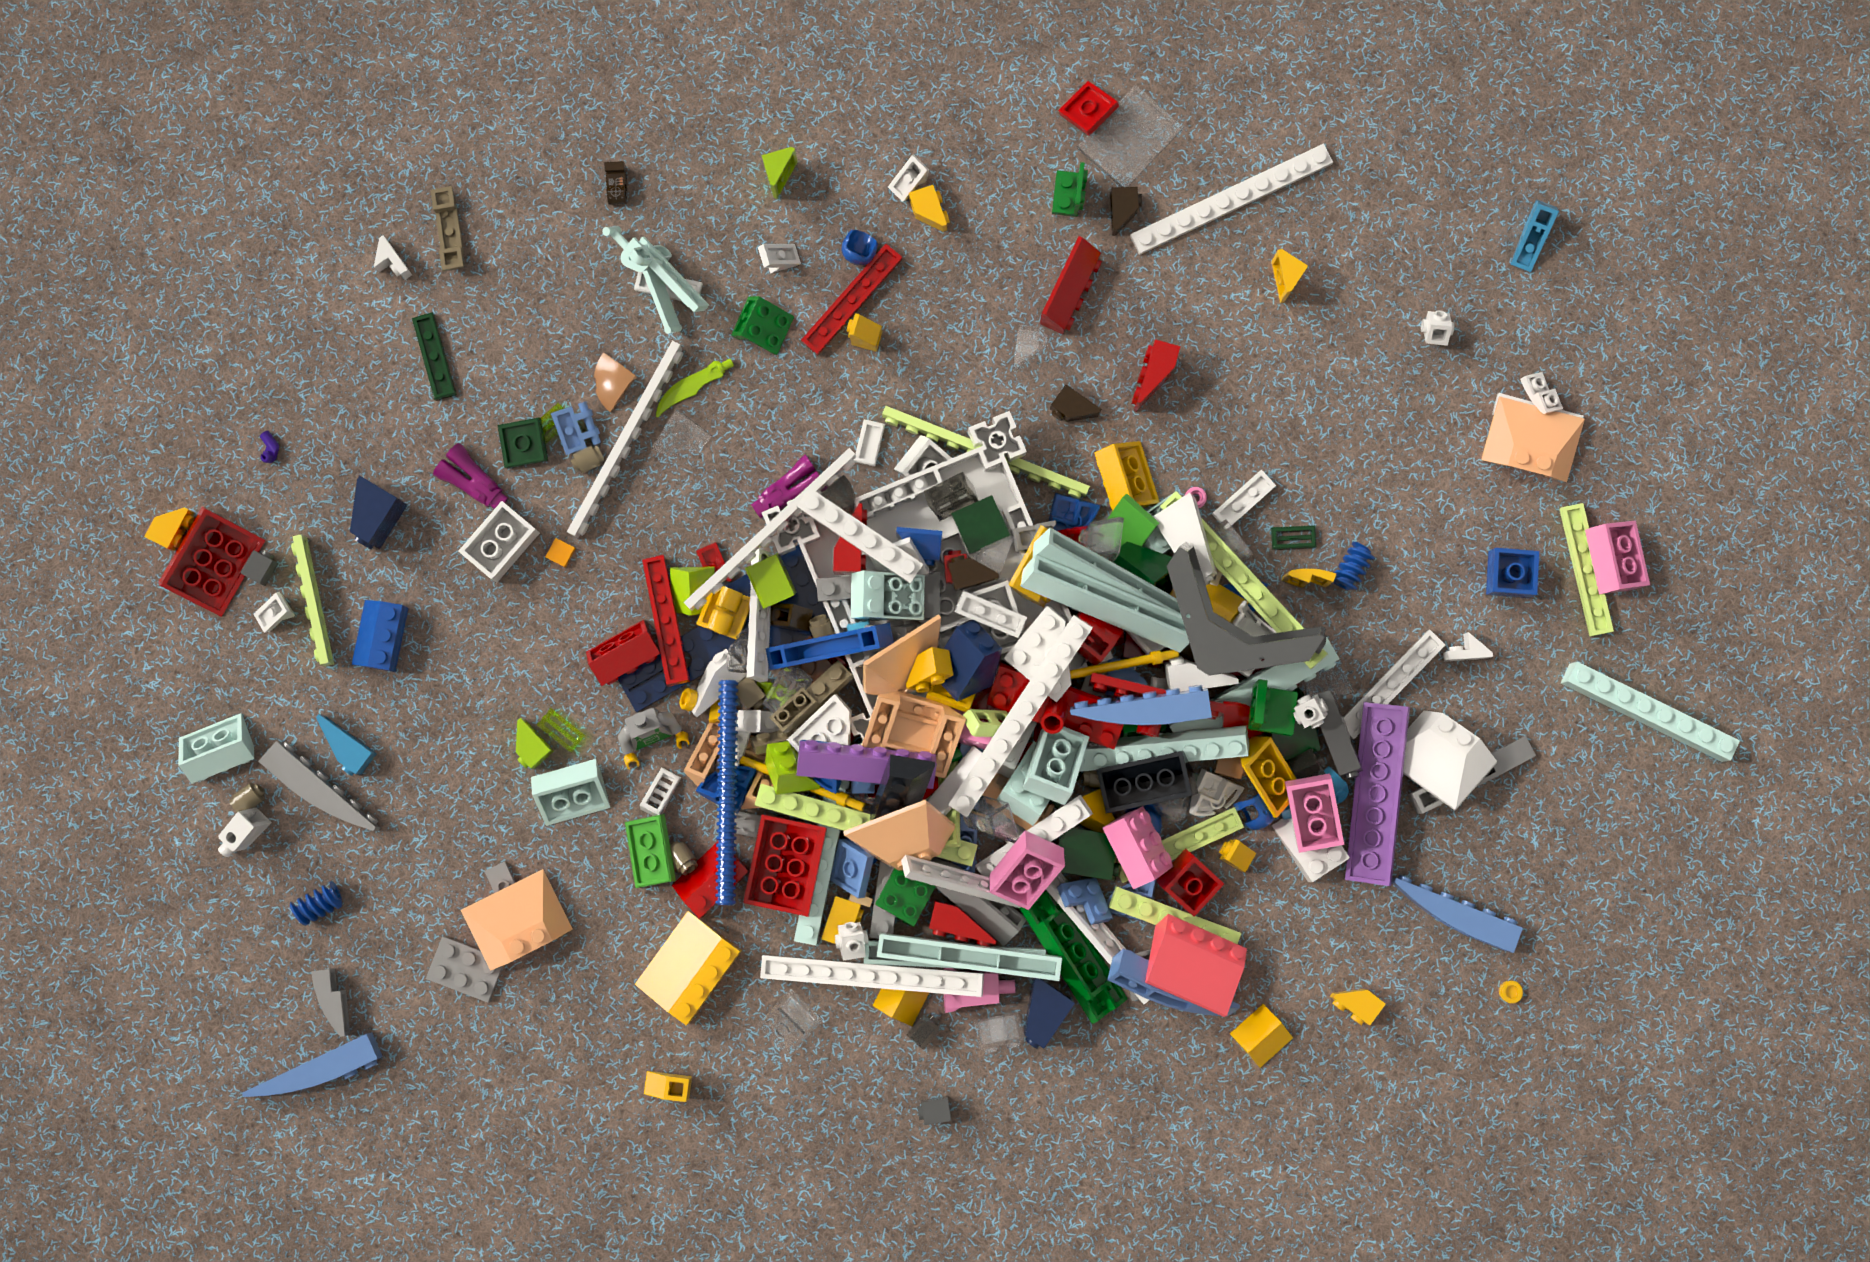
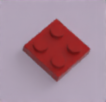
[1058,81,1119,136]

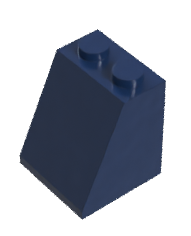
[350,475,407,550]
[941,620,1002,702]
[1024,978,1075,1049]

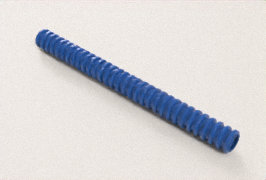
[715,680,739,905]

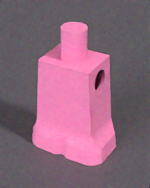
[943,968,1015,1013]

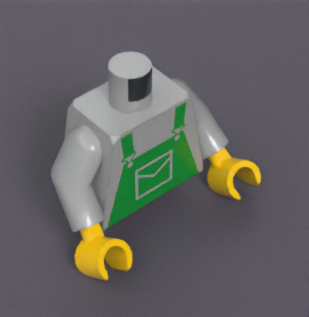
[618,708,690,770]

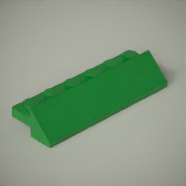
[1019,890,1128,1024]

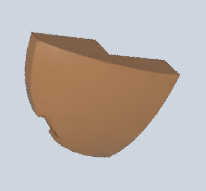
[594,353,637,413]

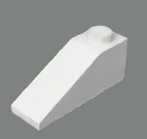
[692,649,747,717]

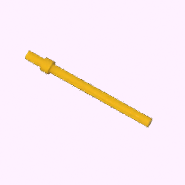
[1070,650,1179,679]
[740,756,865,811]

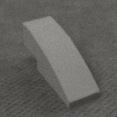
[311,968,350,1037]

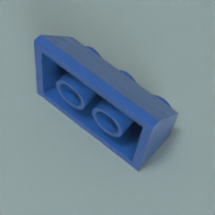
[351,600,409,672]

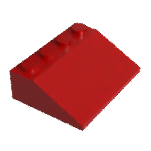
[158,506,265,617]
[743,815,827,917]

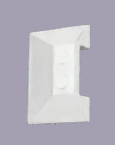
[1403,710,1497,810]

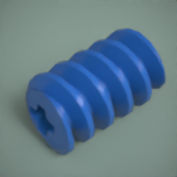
[1333,541,1375,590]
[290,881,342,926]

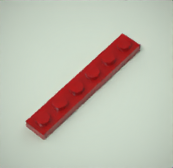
[801,244,902,356]
[642,555,690,687]

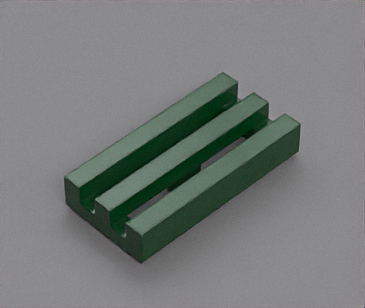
[1270,525,1317,550]

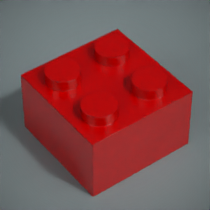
[1156,848,1224,917]

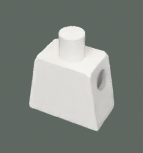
[218,808,272,857]

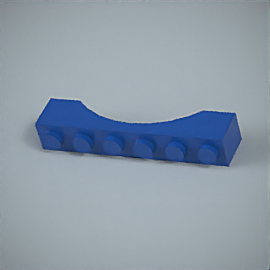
[765,623,894,670]

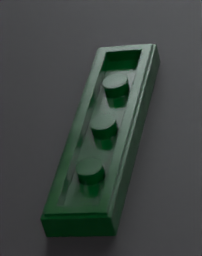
[412,312,457,401]

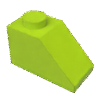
[516,718,554,769]

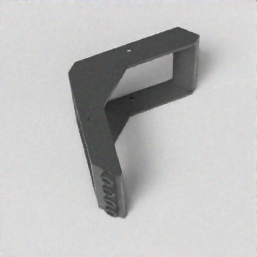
[1167,542,1327,676]

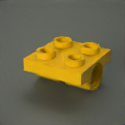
[696,586,750,641]

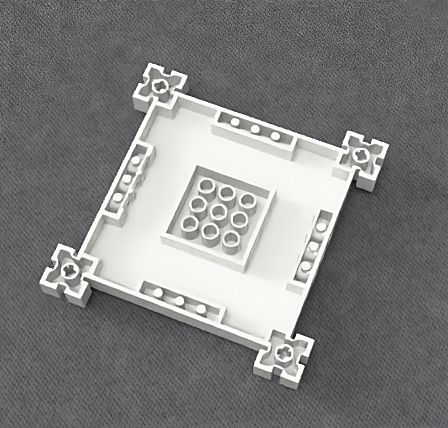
[762,411,1113,745]

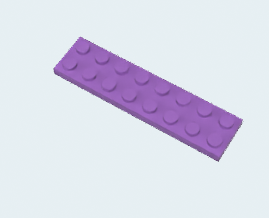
[1345,702,1410,886]

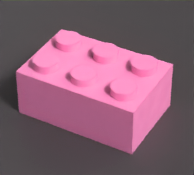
[1585,521,1650,595]
[1285,773,1344,853]
[1103,806,1173,889]
[989,830,1065,910]

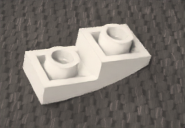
[1520,372,1563,414]

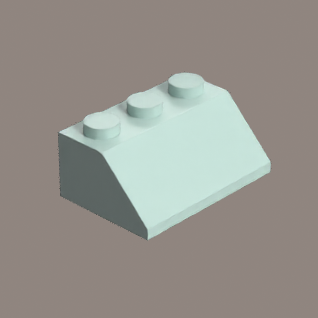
[178,713,254,784]
[531,759,610,826]

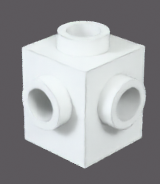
[1421,311,1454,346]
[1293,694,1328,729]
[835,922,868,961]

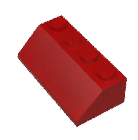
[1040,236,1102,335]

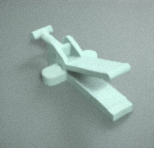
[602,226,709,334]

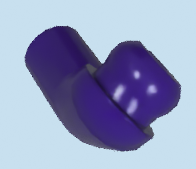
[260,431,279,463]

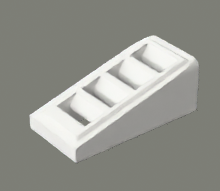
[640,767,681,816]

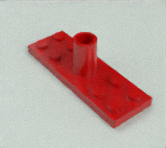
[987,662,1124,749]
[1088,672,1227,737]

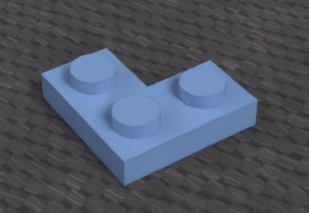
[1057,878,1113,925]

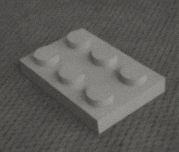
[425,936,504,1003]

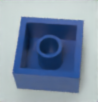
[1486,548,1540,598]

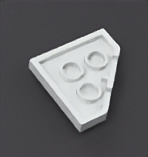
[1004,606,1072,702]
[787,694,852,781]

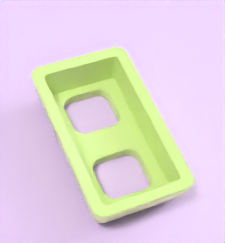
[962,709,1008,737]

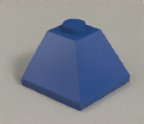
[896,527,942,566]

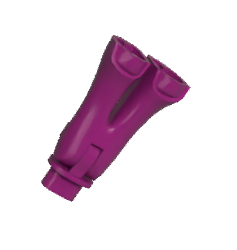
[433,443,508,509]
[751,454,828,518]

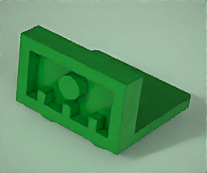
[1052,162,1088,217]
[731,296,794,355]
[1248,679,1298,736]
[875,868,935,926]

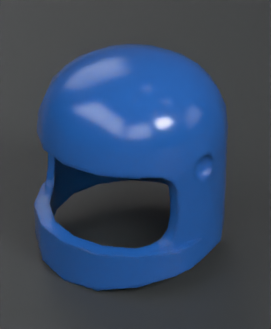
[1233,794,1274,830]

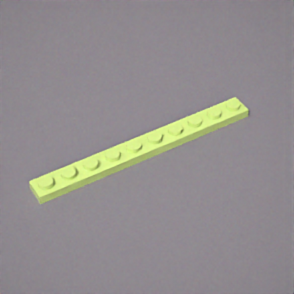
[882,406,1090,499]
[1160,491,1328,669]
[754,784,978,867]

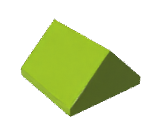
[762,147,798,199]
[745,553,797,609]
[670,567,715,616]

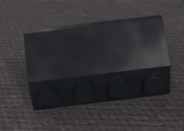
[1096,751,1198,813]
[870,754,935,821]

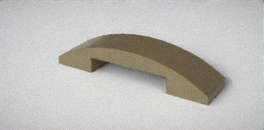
[430,186,464,272]

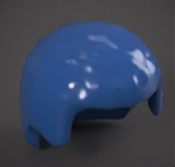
[841,229,878,265]

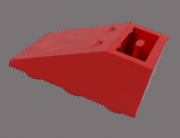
[1131,339,1181,412]
[833,503,867,576]
[1077,612,1124,665]
[929,901,996,947]

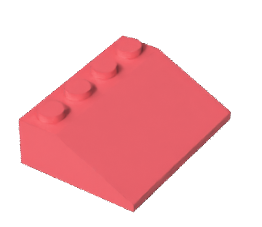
[1145,914,1247,1017]

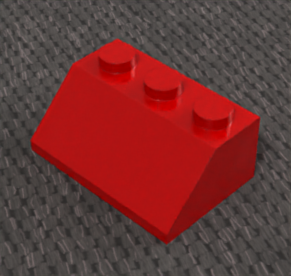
[586,620,660,686]
[671,841,750,919]

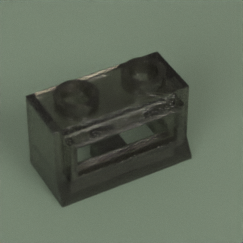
[923,472,979,521]

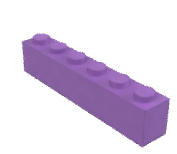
[797,740,937,789]

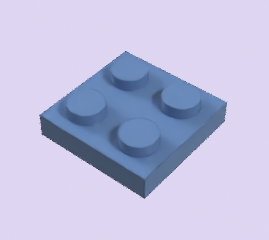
[830,839,874,899]

